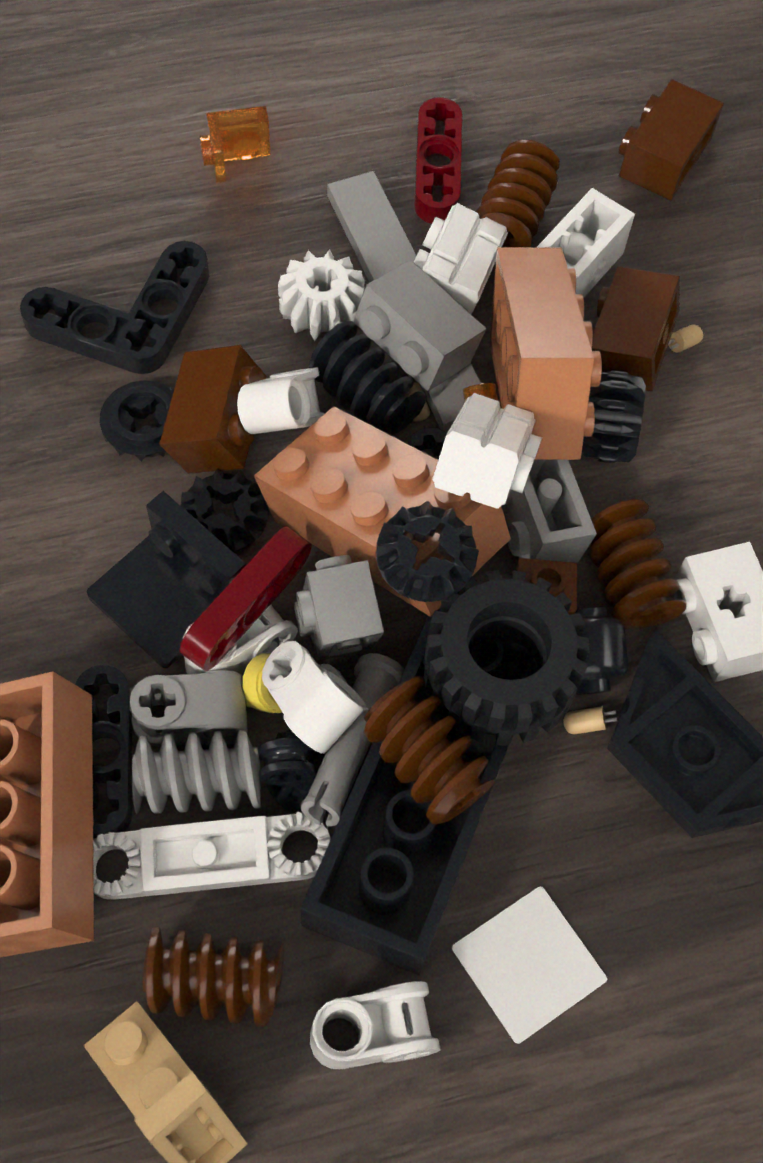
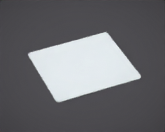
[452,887,607,1044]

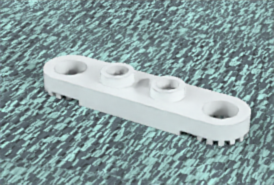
[93,812,331,900]

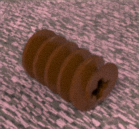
[476,140,560,248]
[589,499,687,629]
[364,676,495,824]
[143,927,284,1027]

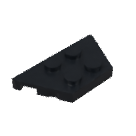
[607,631,763,838]

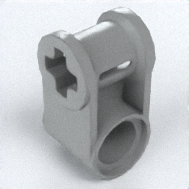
[130,670,248,747]

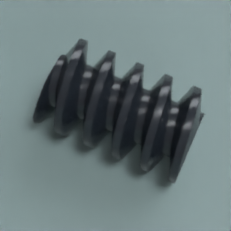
[309,320,426,436]

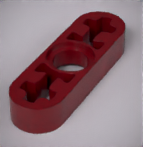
[414,97,462,224]
[179,527,312,671]

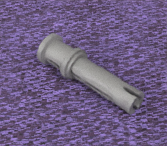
[301,653,404,827]

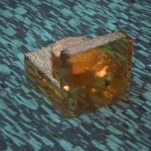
[199,106,270,183]

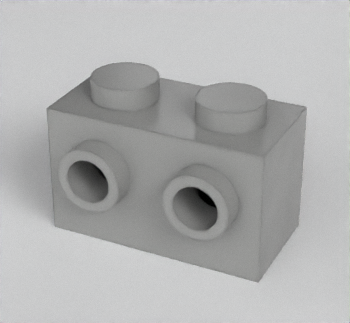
[353,260,486,391]
[501,460,597,563]
[294,555,384,661]

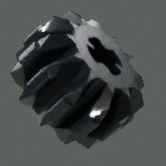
[582,370,646,464]

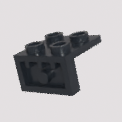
[87,491,246,668]

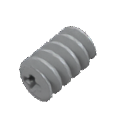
[132,730,261,814]

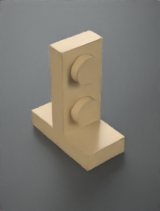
[83,1001,247,1163]

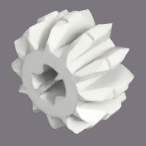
[278,249,365,341]

